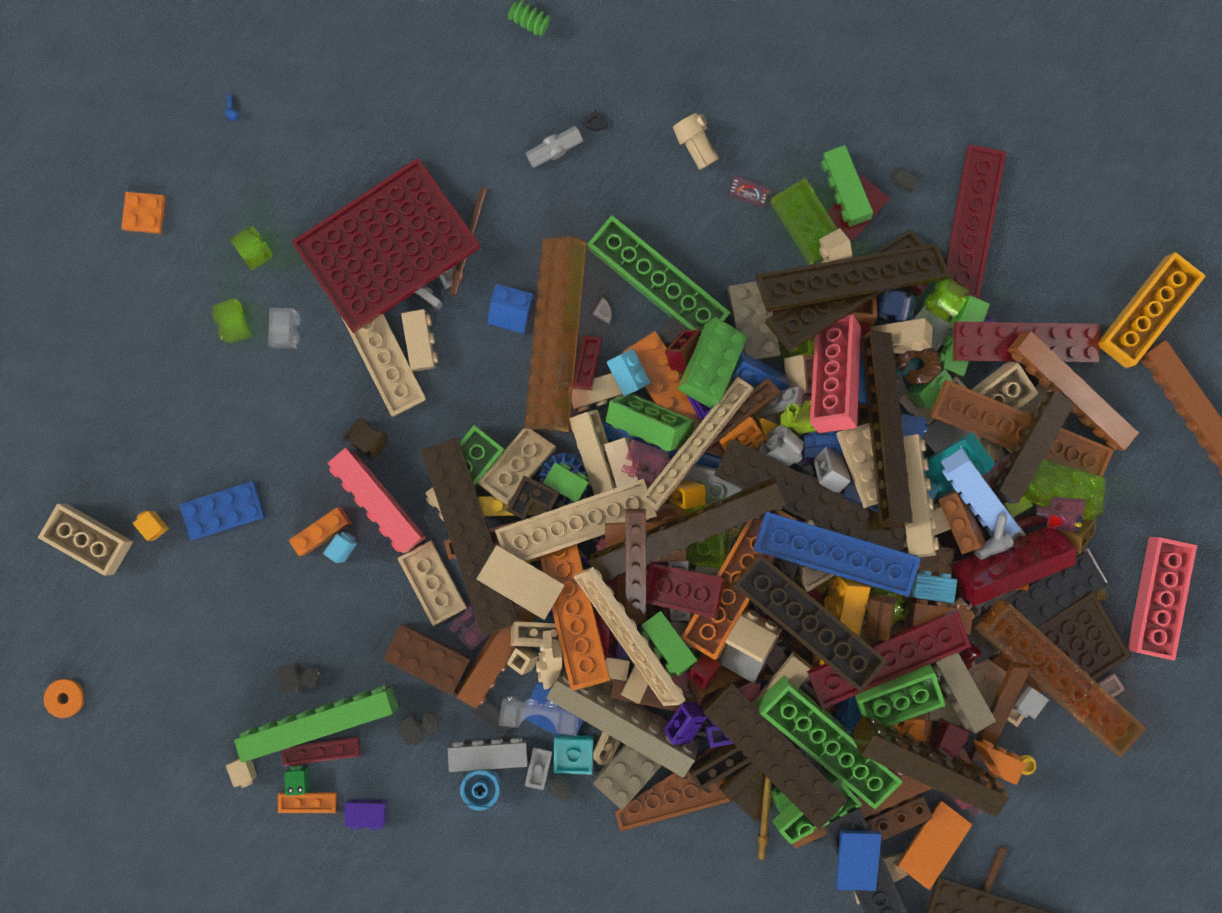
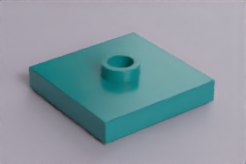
[554,735,593,774]

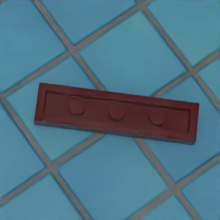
[281,736,361,767]

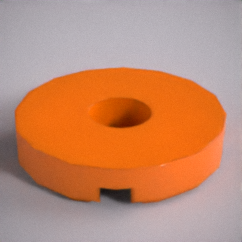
[44,679,84,718]

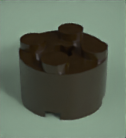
[342,417,388,460]

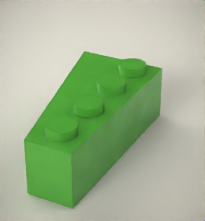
[772,771,862,844]

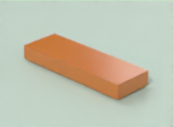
[278,792,337,813]

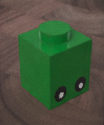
[284,764,310,796]

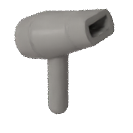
[974,513,1014,560]

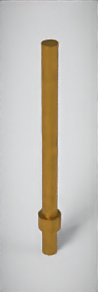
[757,776,772,860]

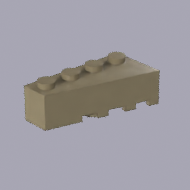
[932,652,996,733]

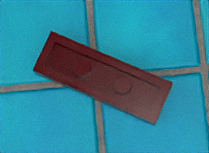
[572,336,603,391]

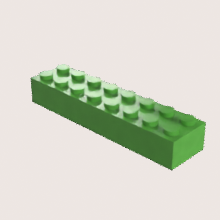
[587,215,731,333]
[756,675,903,809]
[234,685,399,763]

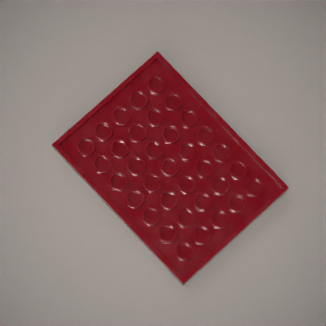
[291,158,481,334]

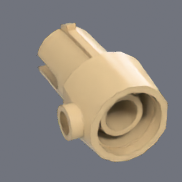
[673,113,719,170]

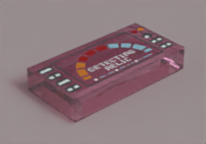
[728,176,770,208]

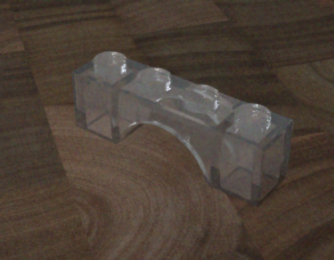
[499,697,579,736]

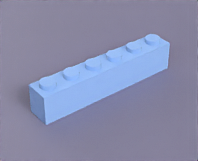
[941,449,1021,537]

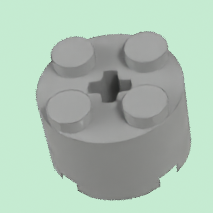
[758,425,804,467]

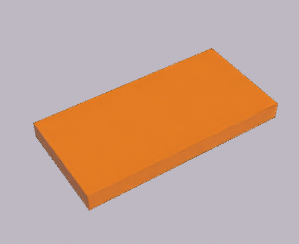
[896,800,972,890]

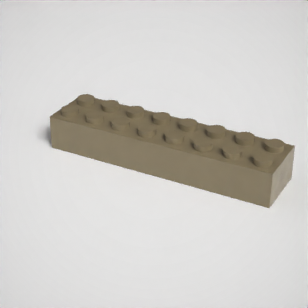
[546,665,700,778]

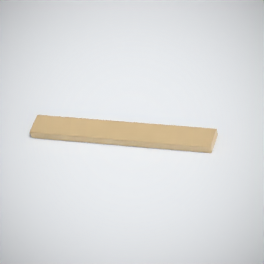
[641,377,754,511]

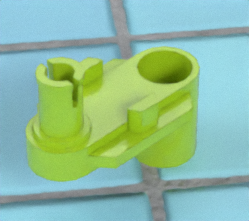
[780,400,816,434]

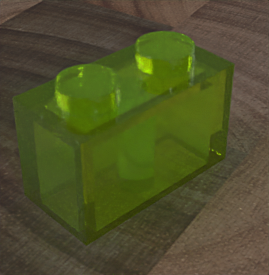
[212,298,251,344]

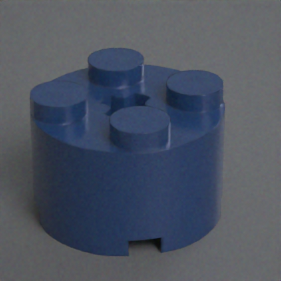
[876,290,917,323]

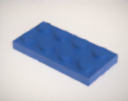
[179,481,266,541]

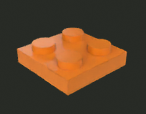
[121,192,166,234]

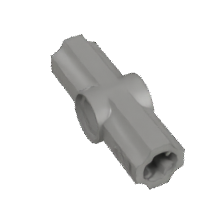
[525,126,583,168]

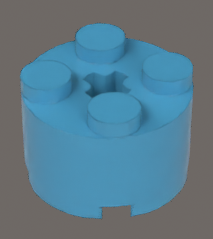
[460,769,501,811]

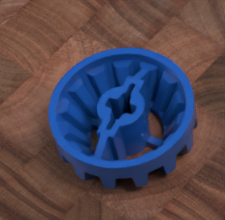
[539,453,591,505]

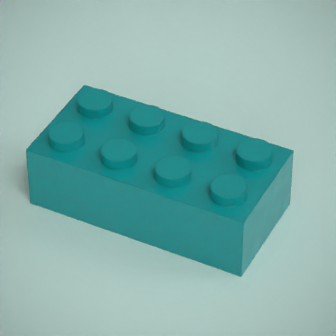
[926,431,995,502]

